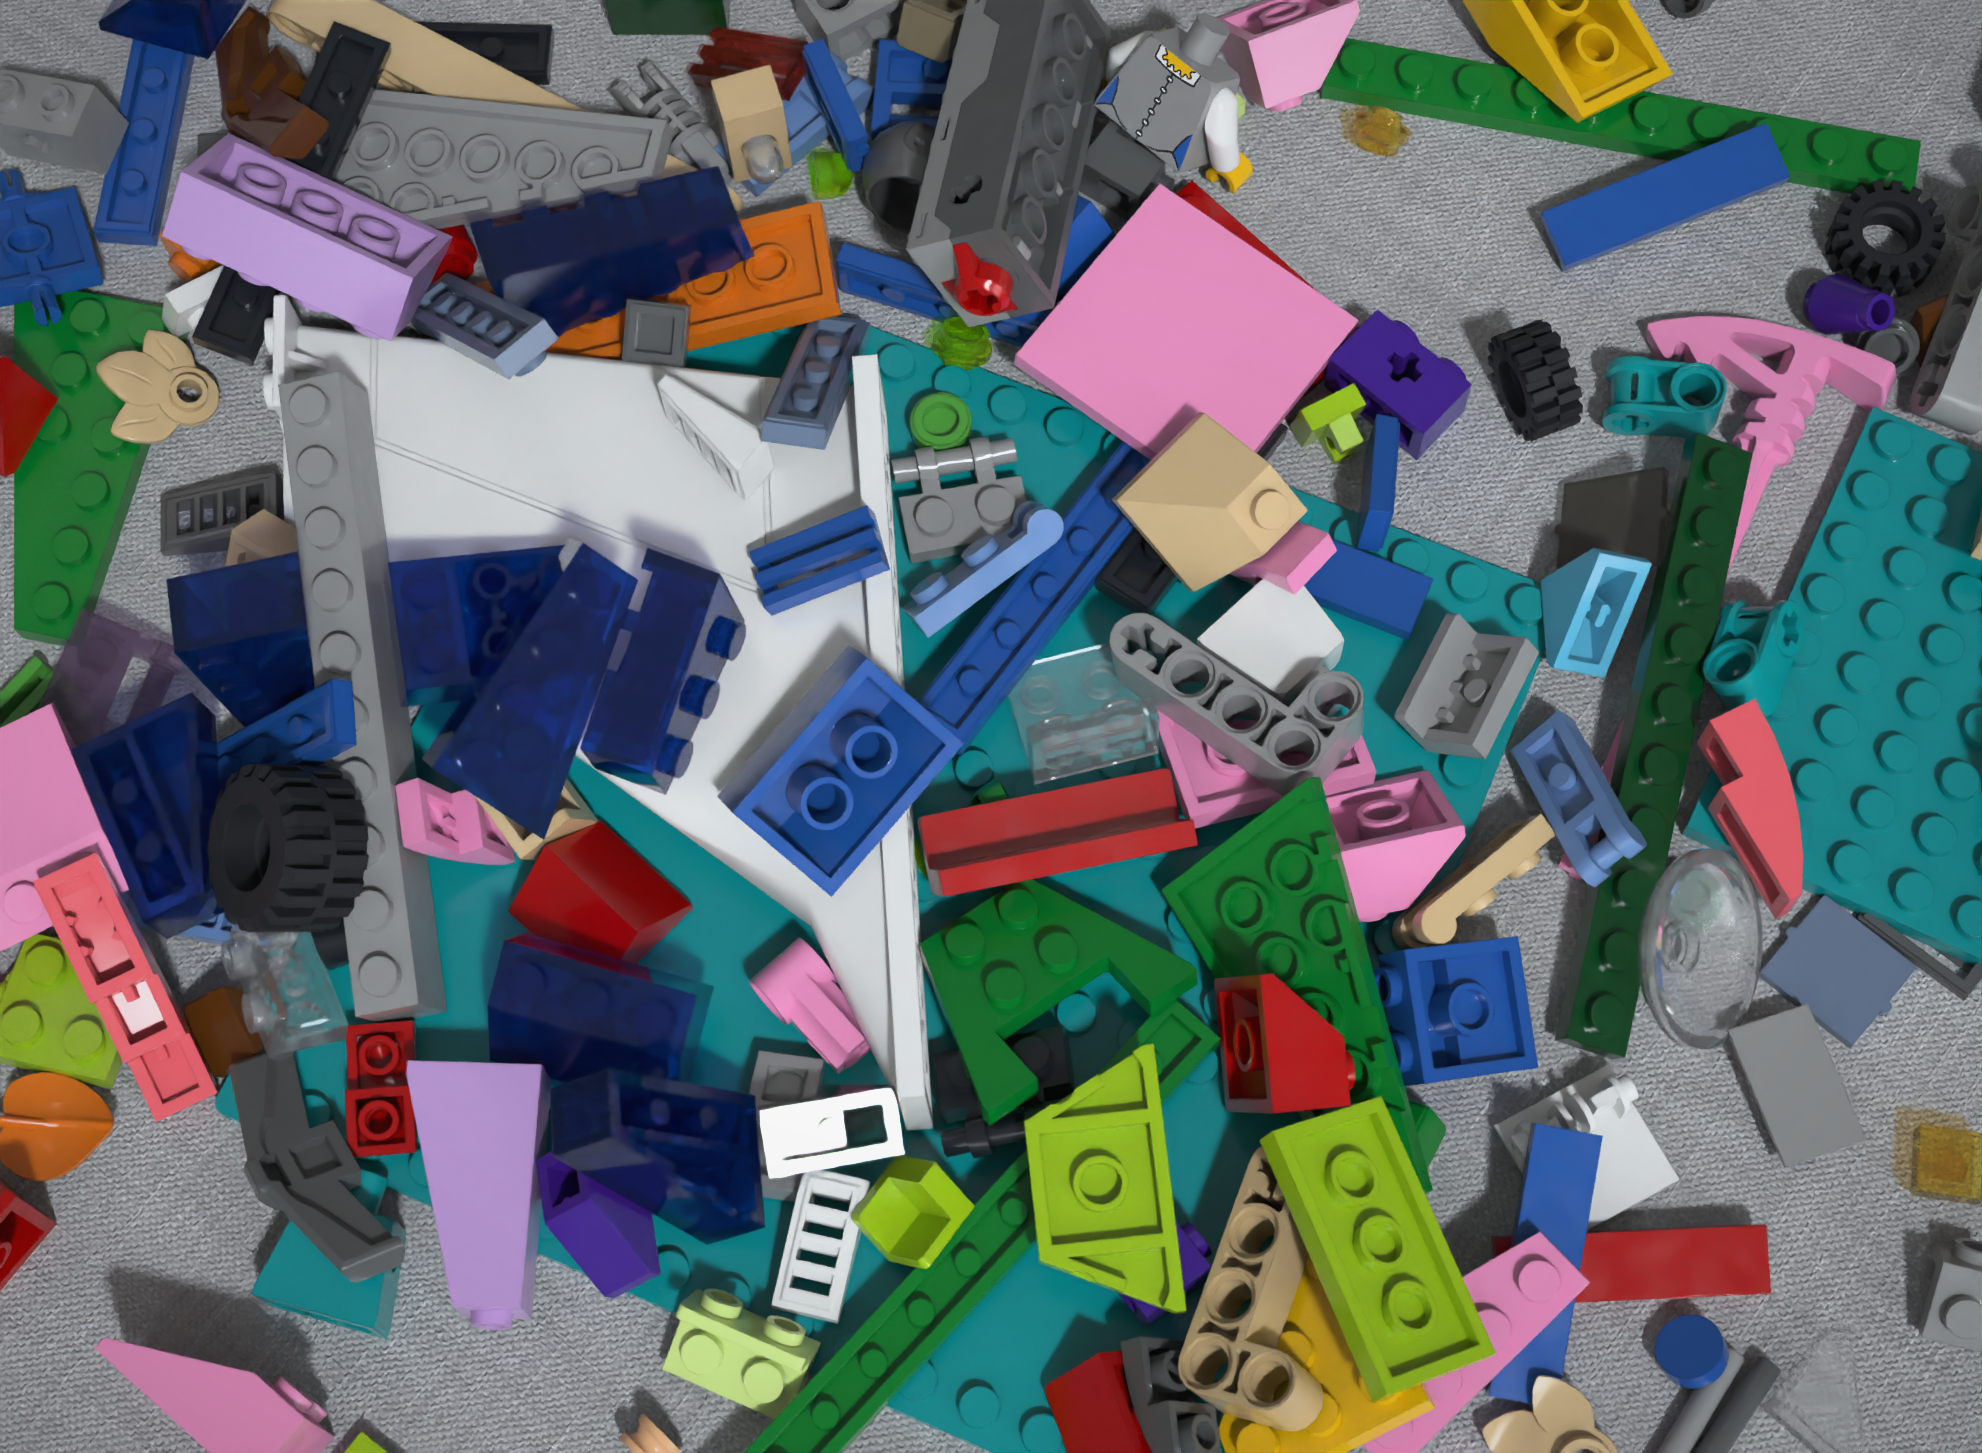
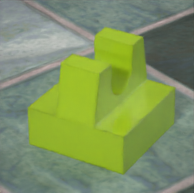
[1290,383,1366,465]

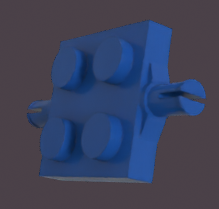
[0,169,103,326]

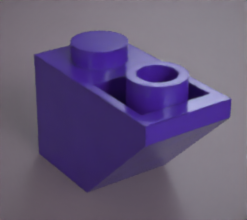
[536,1134,661,1298]

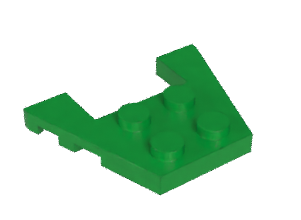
[920,879,1198,1126]

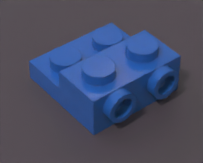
[1373,936,1539,1086]

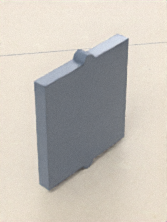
[1757,895,1917,1049]

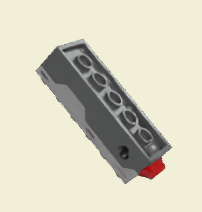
[906,0,1112,327]

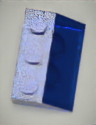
[488,933,714,1115]

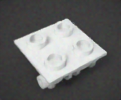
[1494,1064,1680,1231]

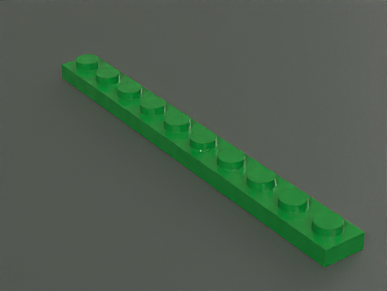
[1321,38,1921,195]
[744,999,1220,1453]

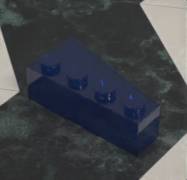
[469,166,755,337]
[166,551,315,727]

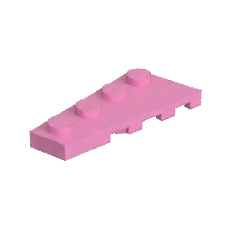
[1362,1232,1591,1453]

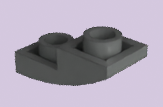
[1120,1336,1221,1453]

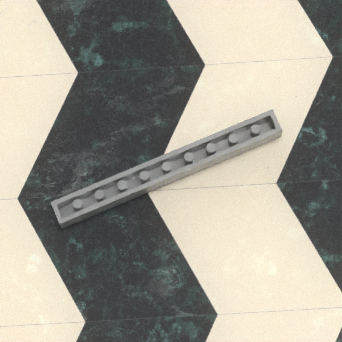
[278,371,447,1023]

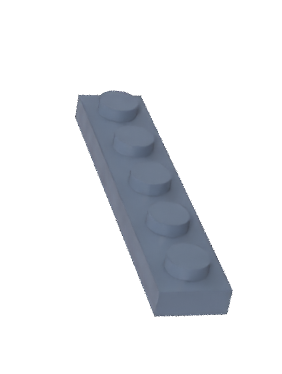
[410,272,559,380]

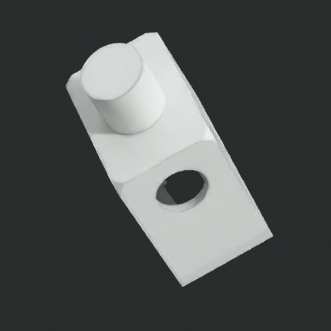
[1196,579,1344,717]

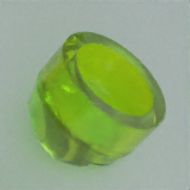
[809,151,854,200]

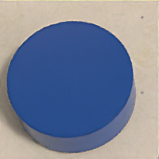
[1655,1315,1729,1388]

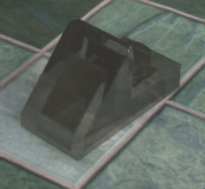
[757,1084,904,1178]

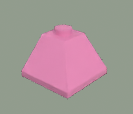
[1217,0,1360,111]
[1326,770,1466,922]

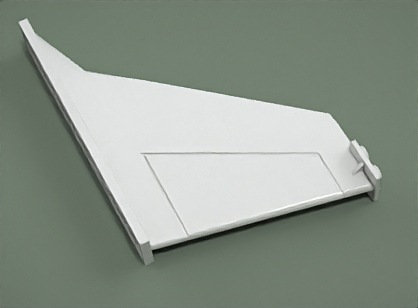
[263,294,933,1130]

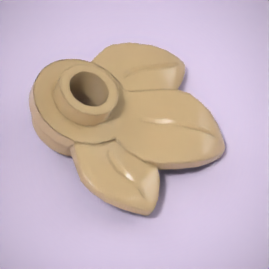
[96,330,220,444]
[1482,1375,1618,1453]

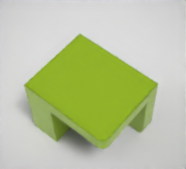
[851,1155,975,1269]

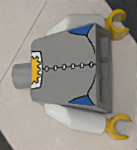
[1094,14,1253,194]

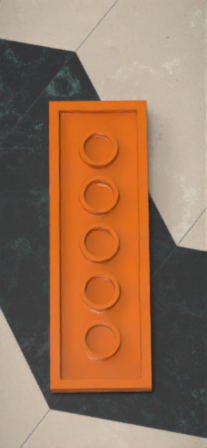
[473,201,842,361]

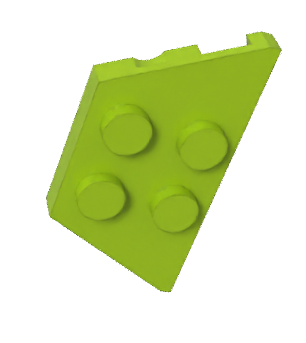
[1024,1044,1187,1314]

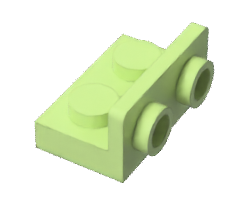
[662,1288,821,1419]

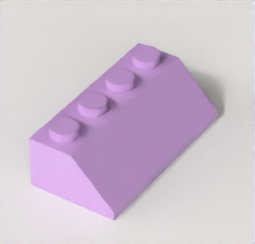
[162,133,452,342]

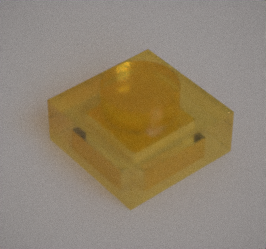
[1910,1124,1982,1205]

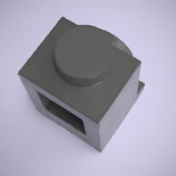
[1079,119,1175,221]

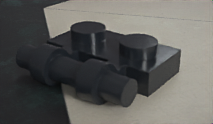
[934,1024,1075,1158]

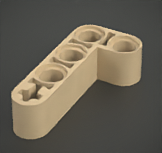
[1178,1146,1324,1431]

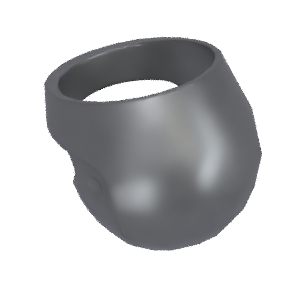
[863,121,936,234]

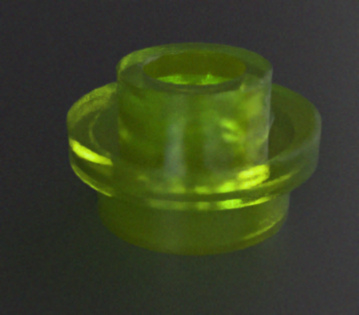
[931,317,993,371]

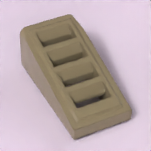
[897,0,967,63]

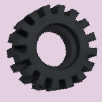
[1825,180,1946,297]
[1488,319,1583,441]

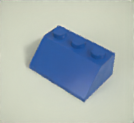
[717,645,964,897]

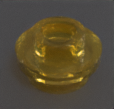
[1351,106,1411,157]

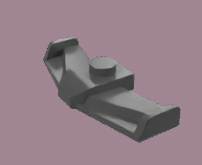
[229,1043,405,1283]

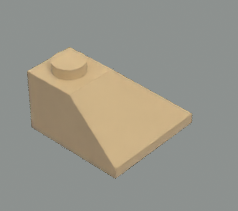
[1112,412,1308,592]

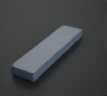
[761,316,870,450]

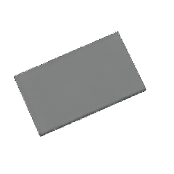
[1727,1004,1867,1168]

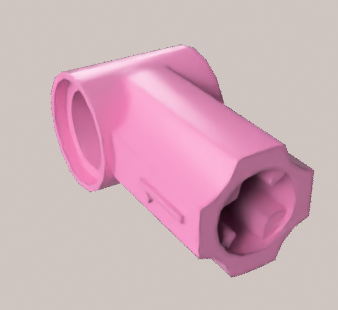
[749,938,870,1074]

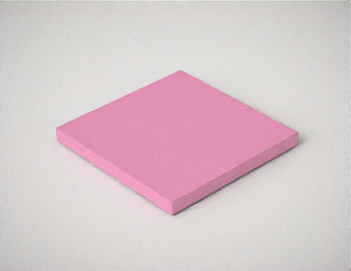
[1014,184,1359,460]

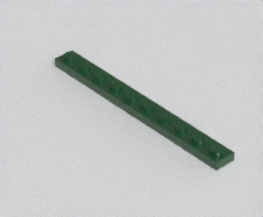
[1555,432,1753,1059]

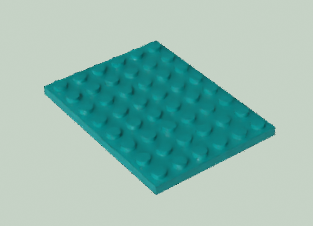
[1682,407,1982,966]

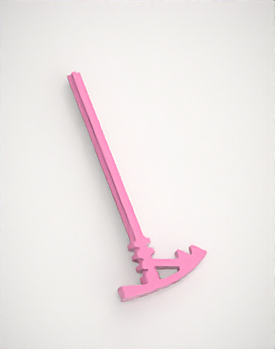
[1558,316,1896,881]

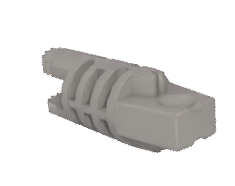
[610,59,732,184]

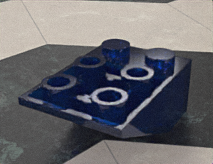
[383,543,603,707]

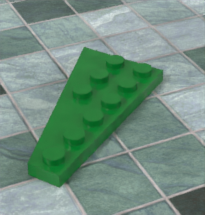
[14,290,189,650]
[1161,777,1433,1195]

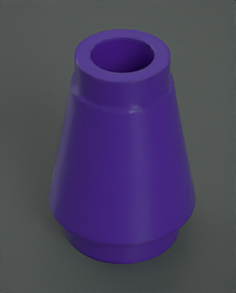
[1803,274,1895,335]

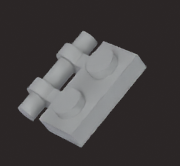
[891,436,1026,564]

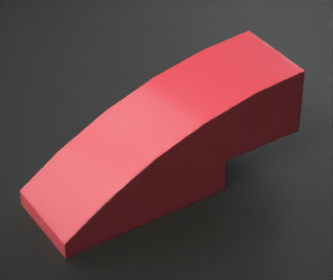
[1697,699,1803,920]

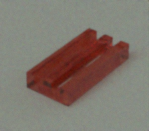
[688,27,809,101]

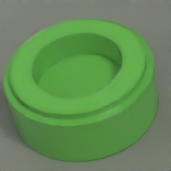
[910,392,972,452]

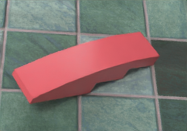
[33,853,220,1122]

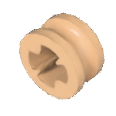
[618,1413,682,1453]

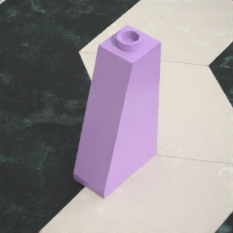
[406,1060,552,1330]

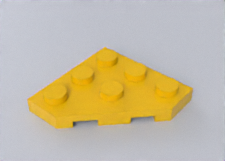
[1218,1255,1436,1453]

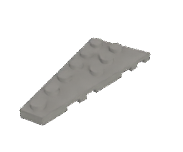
[334,89,674,230]

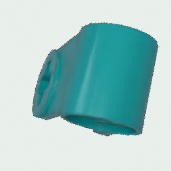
[1602,356,1727,439]
[1703,600,1804,717]

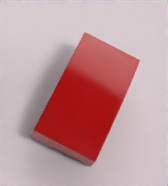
[345,1021,418,1158]

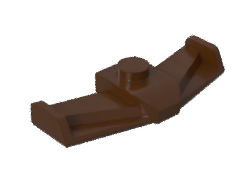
[215,6,329,159]

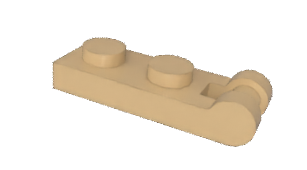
[1392,814,1556,950]

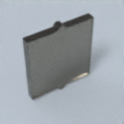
[1554,466,1672,570]

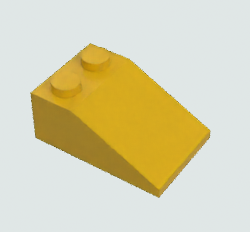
[1462,0,1673,123]

